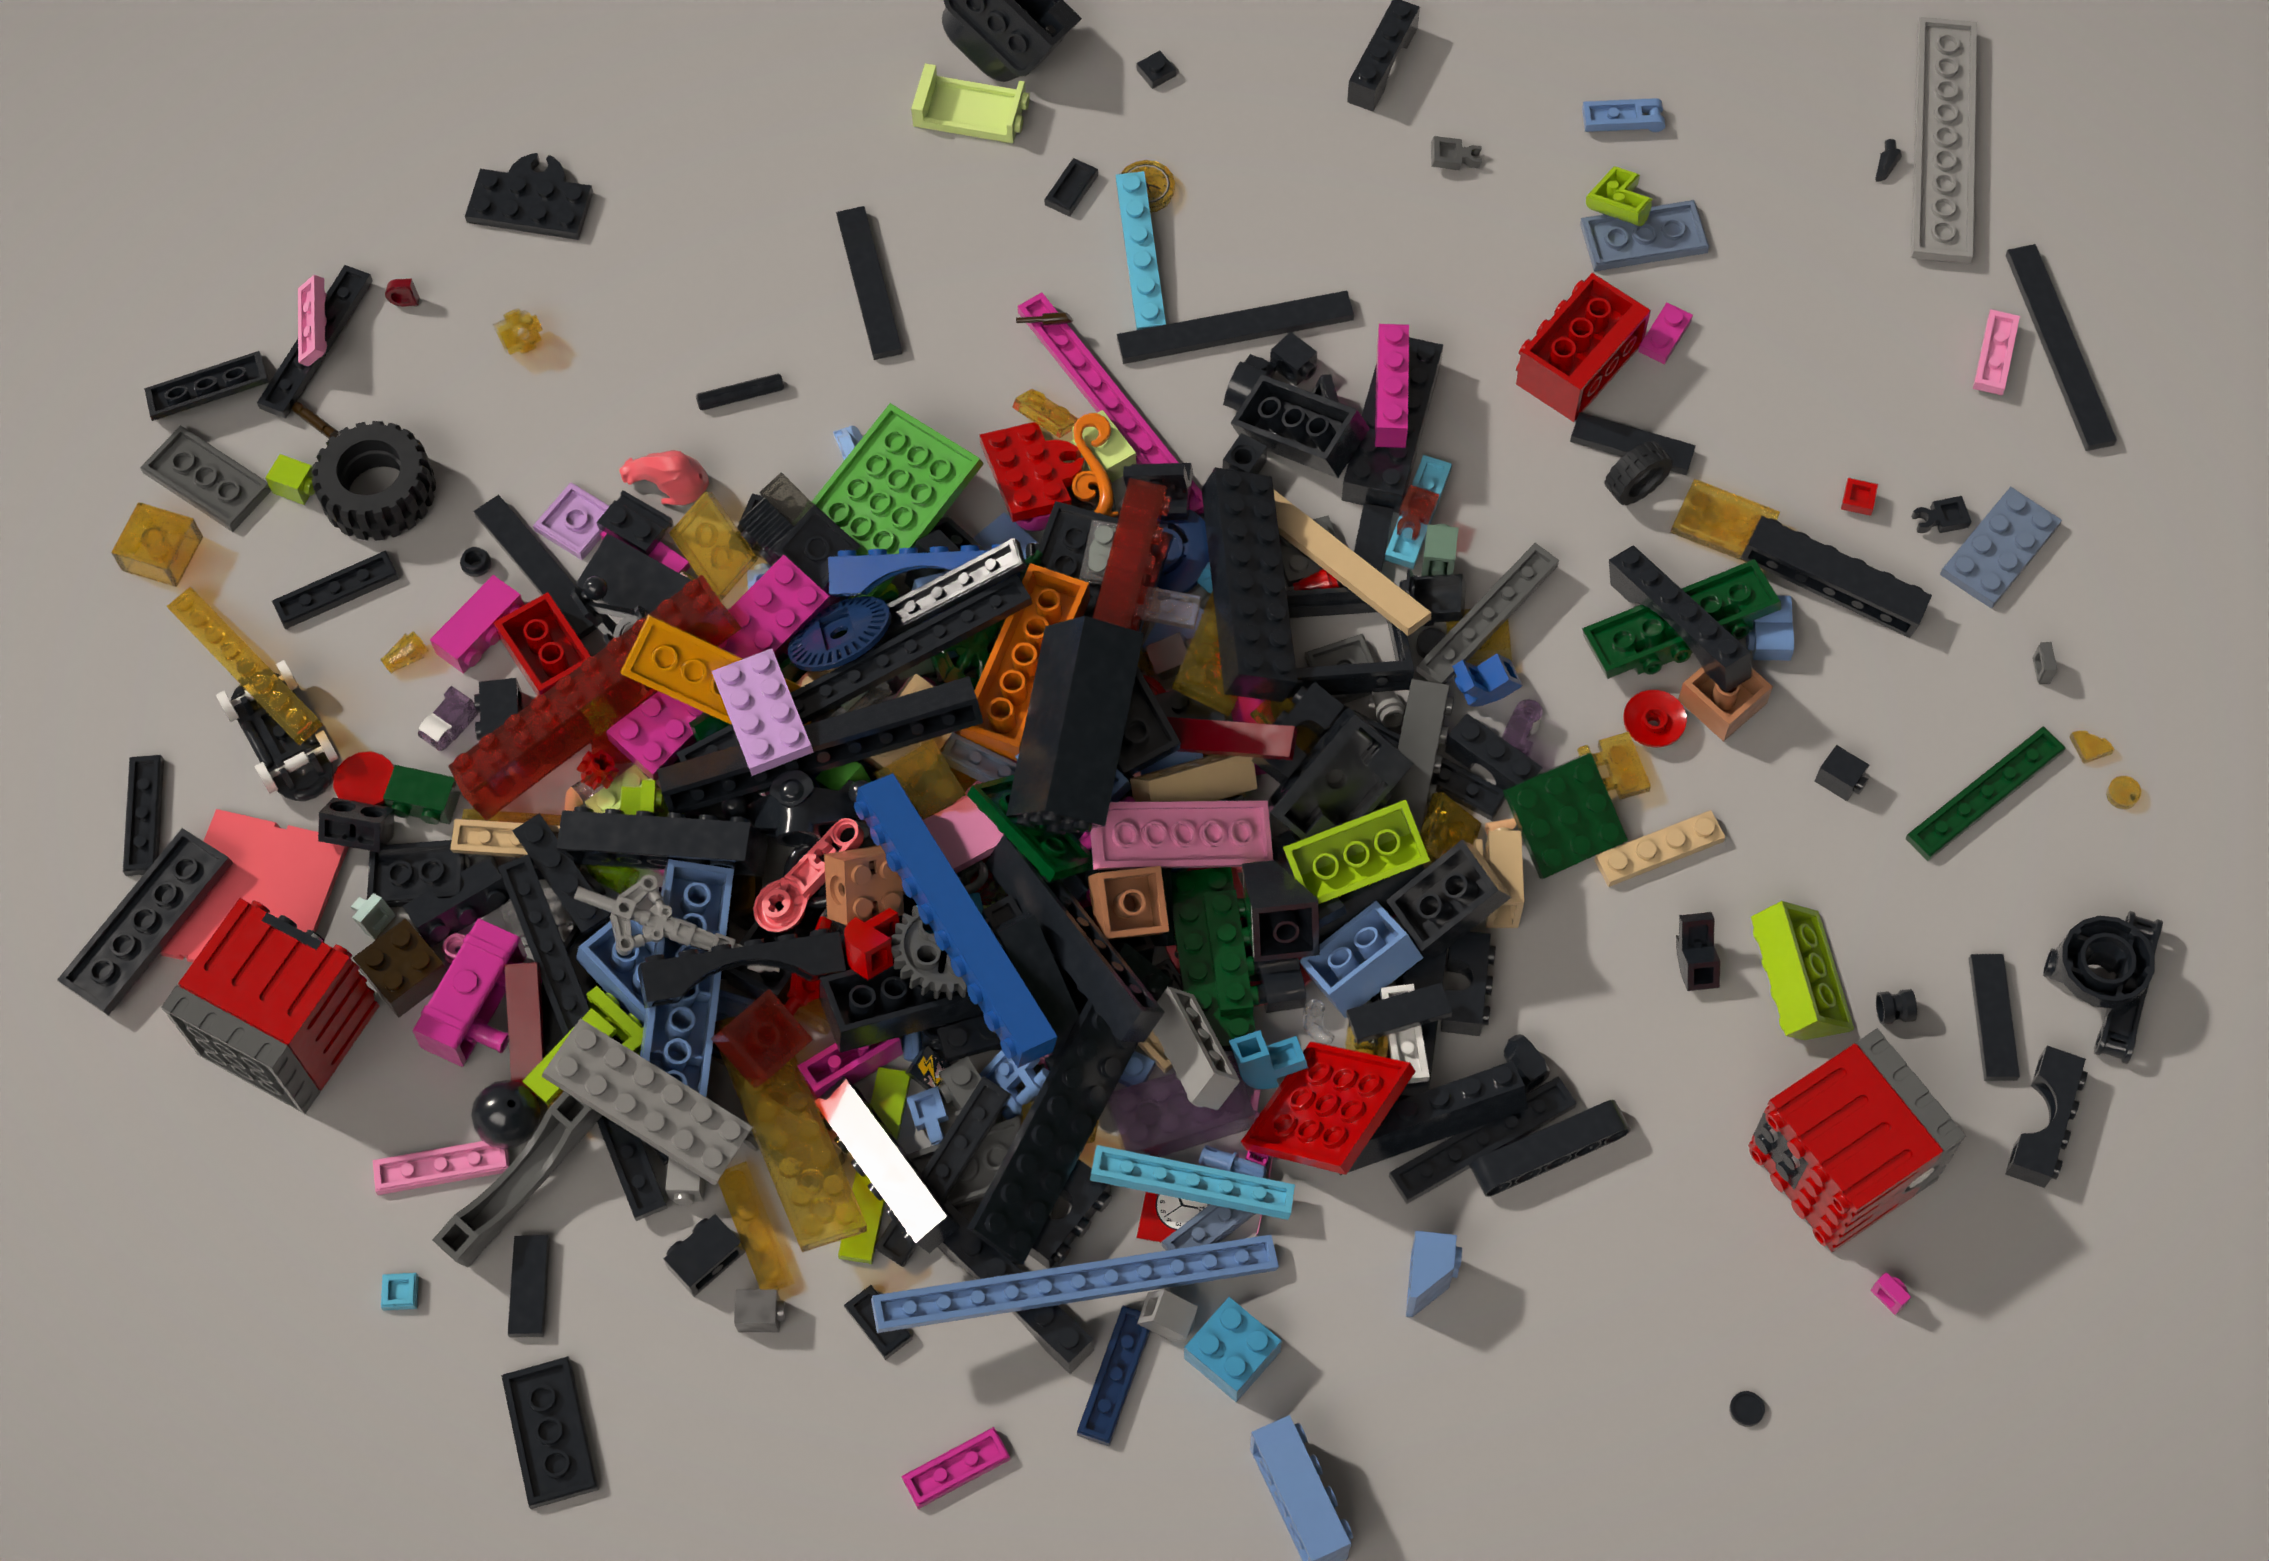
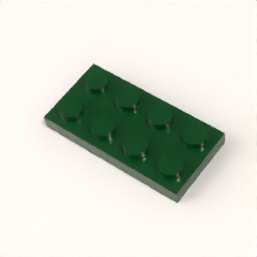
[967,774,1093,882]

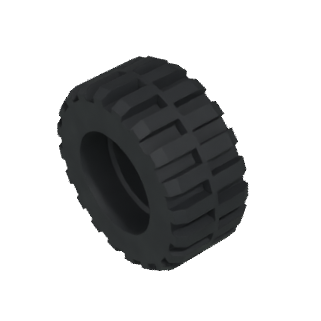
[312,421,436,541]

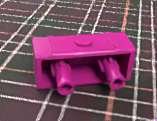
[412,919,542,1067]

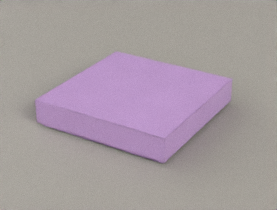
[533,482,609,560]

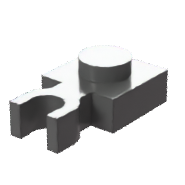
[1431,136,1482,170]

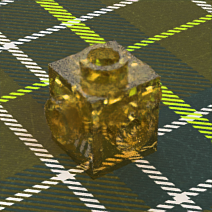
[492,308,543,355]

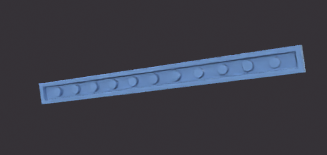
[871,1235,1279,1333]

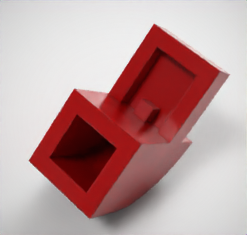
[844,908,899,980]

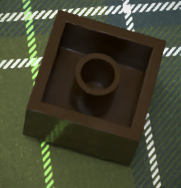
[353,918,447,1018]

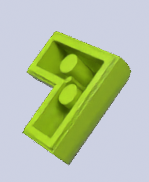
[1586,166,1652,226]

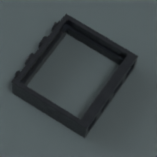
[1286,587,1414,698]

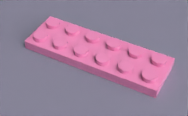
[1090,801,1273,870]

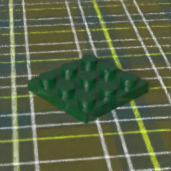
[1503,752,1628,879]

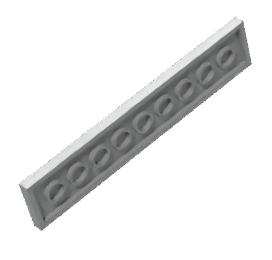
[1911,17,1977,264]

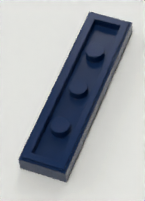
[1076,1305,1150,1446]

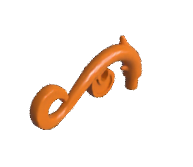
[1072,413,1119,518]

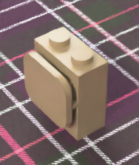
[1474,827,1524,928]

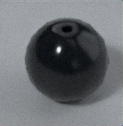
[471,1080,541,1149]

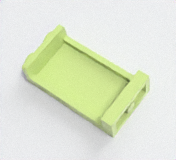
[911,63,1030,143]

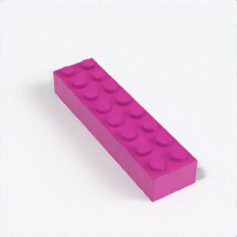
[606,555,830,781]

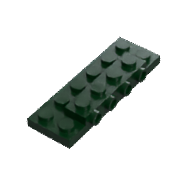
[1582,559,1782,679]
[1171,867,1259,1051]

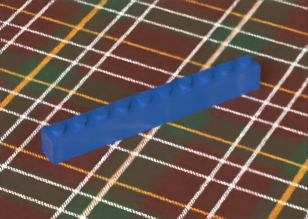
[854,773,1058,1068]

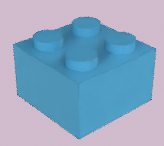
[1184,1297,1282,1402]

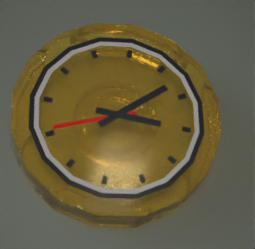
[1120,160,1175,213]

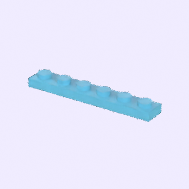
[1115,171,1166,330]
[1090,1145,1295,1220]

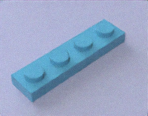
[1384,455,1452,569]

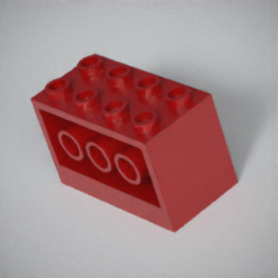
[1516,273,1651,422]

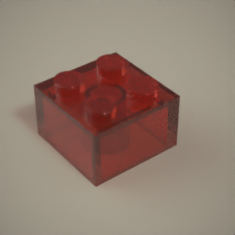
[711,989,813,1089]

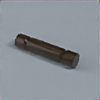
[292,401,338,439]

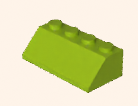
[1283,800,1430,904]
[1751,901,1855,1040]

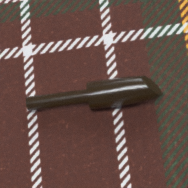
[1016,312,1073,325]

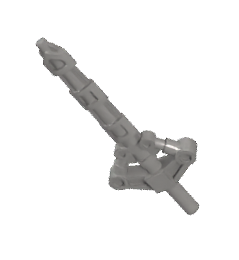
[574,875,780,973]

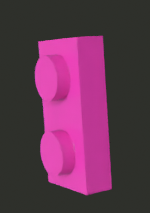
[1638,302,1693,365]

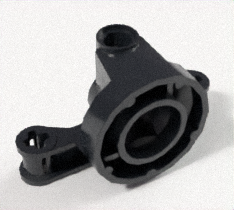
[2043,911,2163,1064]

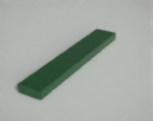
[1905,726,2066,861]

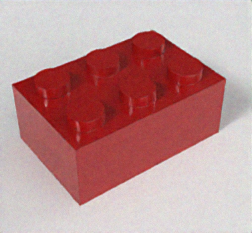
[493,592,597,707]

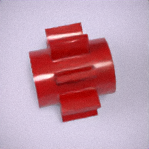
[576,749,619,790]

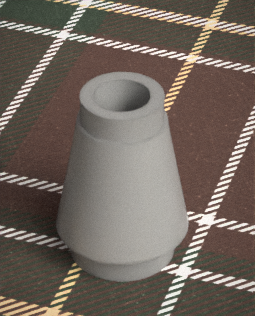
[1372,691,1406,728]

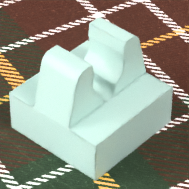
[351,893,396,939]

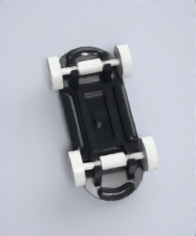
[216,660,339,801]

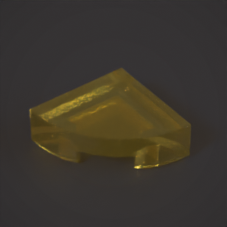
[2069,731,2115,764]

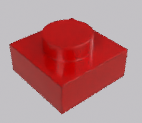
[1841,478,1878,516]

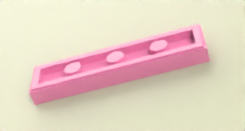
[373,1141,510,1195]

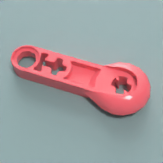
[753,818,864,933]

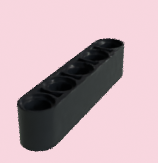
[1470,1100,1631,1197]

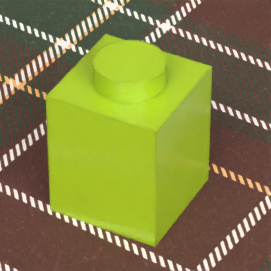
[265,454,315,505]

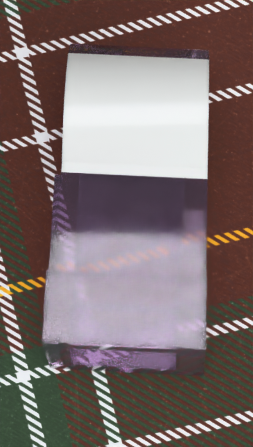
[418,686,478,751]
[1501,699,1543,758]

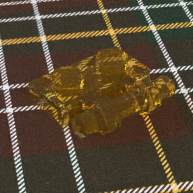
[1577,732,1651,800]

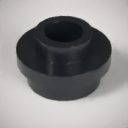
[460,547,491,577]

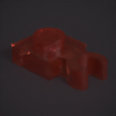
[1397,485,1439,541]

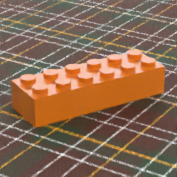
[959,563,1091,761]

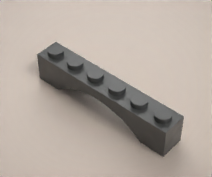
[432,1091,603,1268]

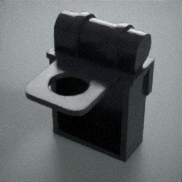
[1399,569,1466,626]

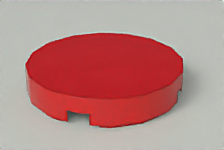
[333,751,394,806]

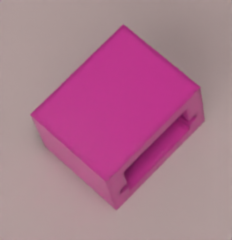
[1245,1150,1269,1168]

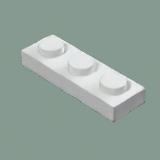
[1380,984,1430,1084]

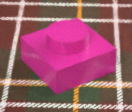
[1870,1272,1911,1315]

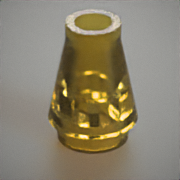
[380,631,429,674]

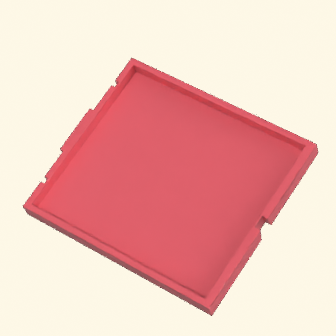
[160,809,349,963]

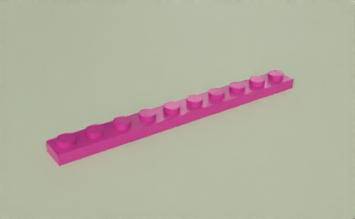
[1017,292,1204,515]

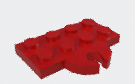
[979,421,1085,522]

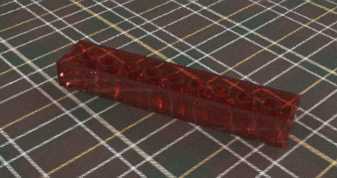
[448,575,742,821]

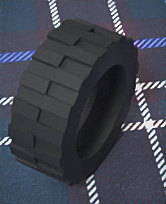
[1604,441,1673,505]

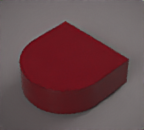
[385,278,420,307]

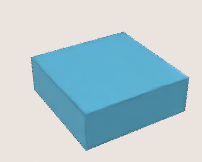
[381,1273,419,1311]

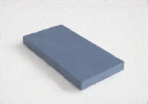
[1580,200,1709,272]

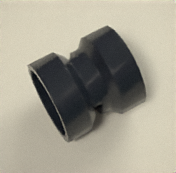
[1876,989,1917,1025]

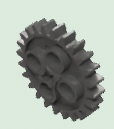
[891,906,994,1000]

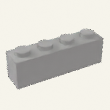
[1153,987,1240,1110]

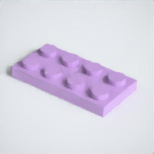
[712,648,813,776]

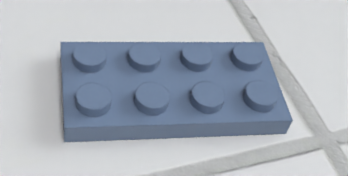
[1940,486,2062,609]

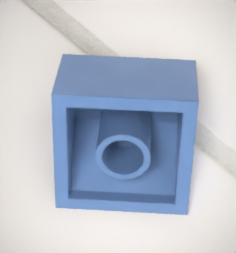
[1406,1231,1462,1317]

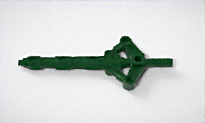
[931,550,1043,690]

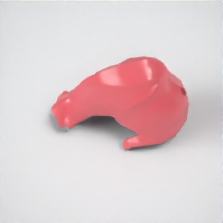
[619,450,709,505]

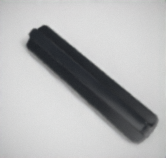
[696,373,784,410]

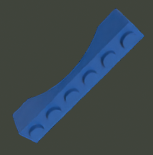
[828,544,1020,597]

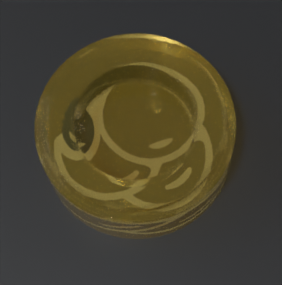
[2106,776,2141,809]

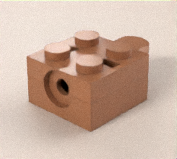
[824,845,905,925]

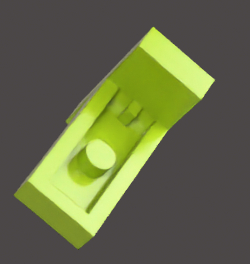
[620,780,686,817]
[587,986,644,1056]

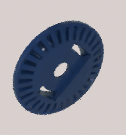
[1128,509,1209,602]
[788,596,891,672]

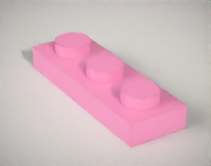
[298,275,327,367]
[1973,309,2020,395]

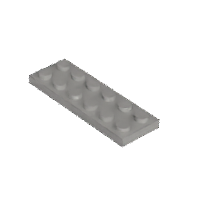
[542,1018,753,1185]

